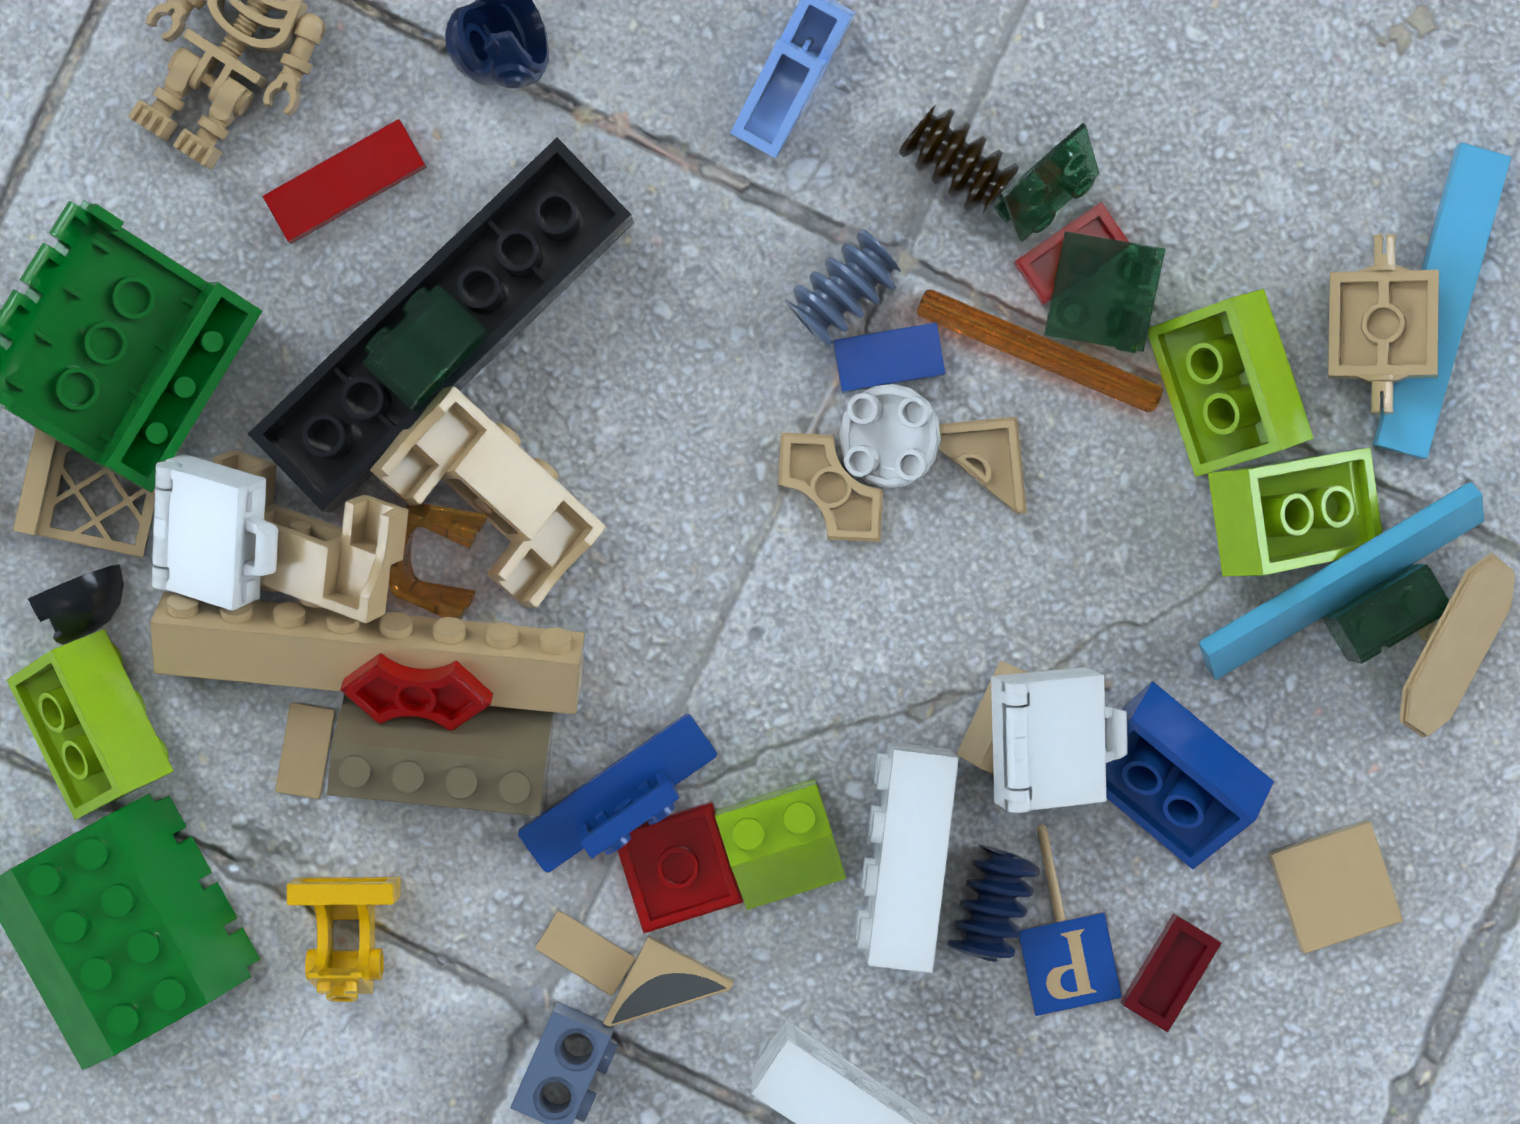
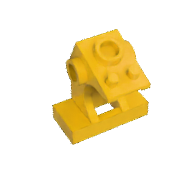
[287,876,401,1002]

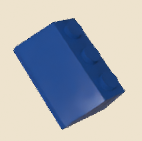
[1105,681,1274,869]

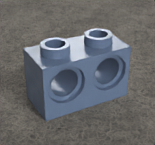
[510,1001,618,1124]

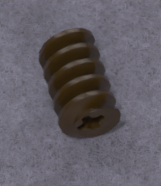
[899,105,1019,214]

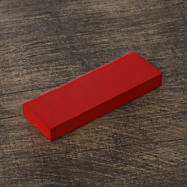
[262,119,427,244]

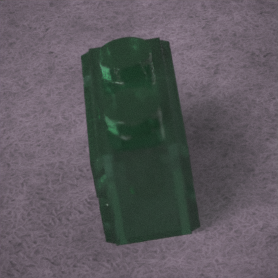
[1322,564,1449,664]

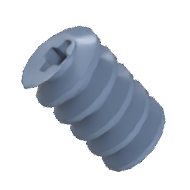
[785,230,901,346]

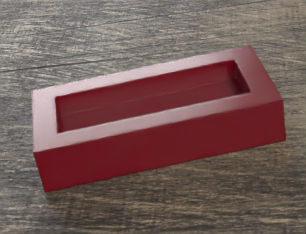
[1120,913,1222,1032]

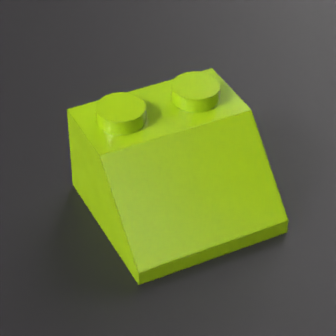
[715,778,847,910]

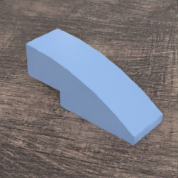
[730,0,856,159]

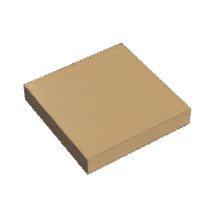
[1268,820,1403,954]

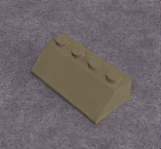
[327,694,555,816]

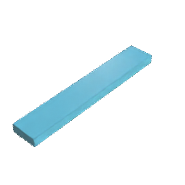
[1372,142,1511,460]
[1199,482,1484,680]

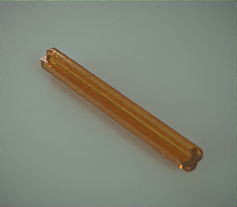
[917,289,1163,413]

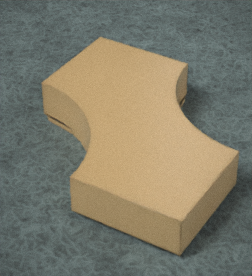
[778,432,883,542]

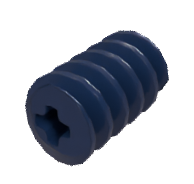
[947,844,1040,962]

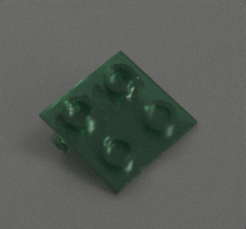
[994,123,1100,242]
[1044,231,1165,353]

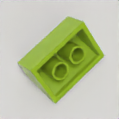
[1146,288,1314,477]
[6,629,174,820]

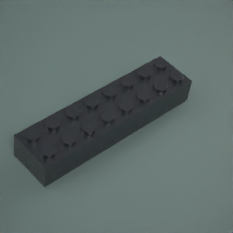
[248,137,634,513]

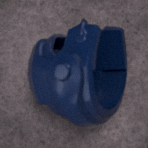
[445,0,549,88]

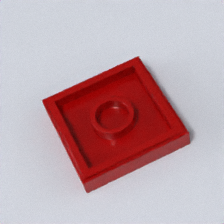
[618,801,743,934]

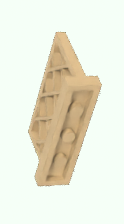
[13,428,155,558]

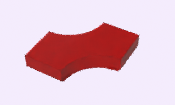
[340,653,493,731]

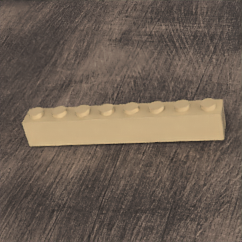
[150,591,585,714]

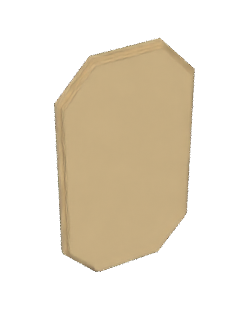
[1399,553,1515,738]

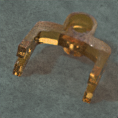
[388,503,487,620]

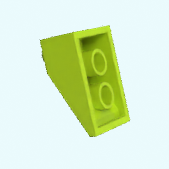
[1208,447,1382,577]

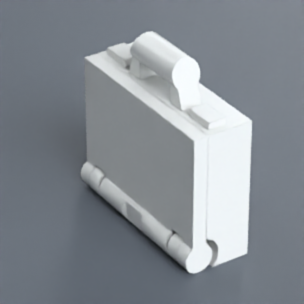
[151,454,278,611]
[991,667,1127,813]

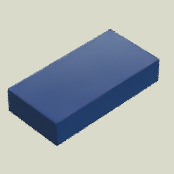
[833,322,946,393]

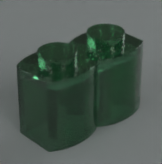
[363,284,490,412]

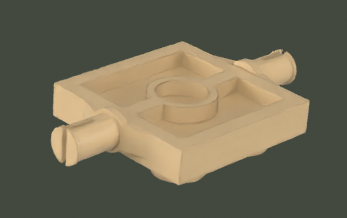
[1328,234,1439,415]

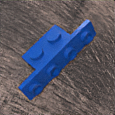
[518,713,717,873]

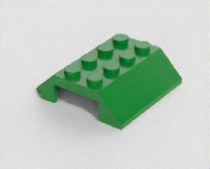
[0,200,263,493]
[0,793,260,1070]

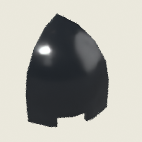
[27,564,124,645]

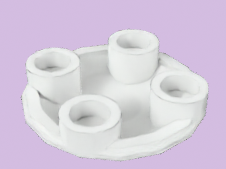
[839,384,941,489]

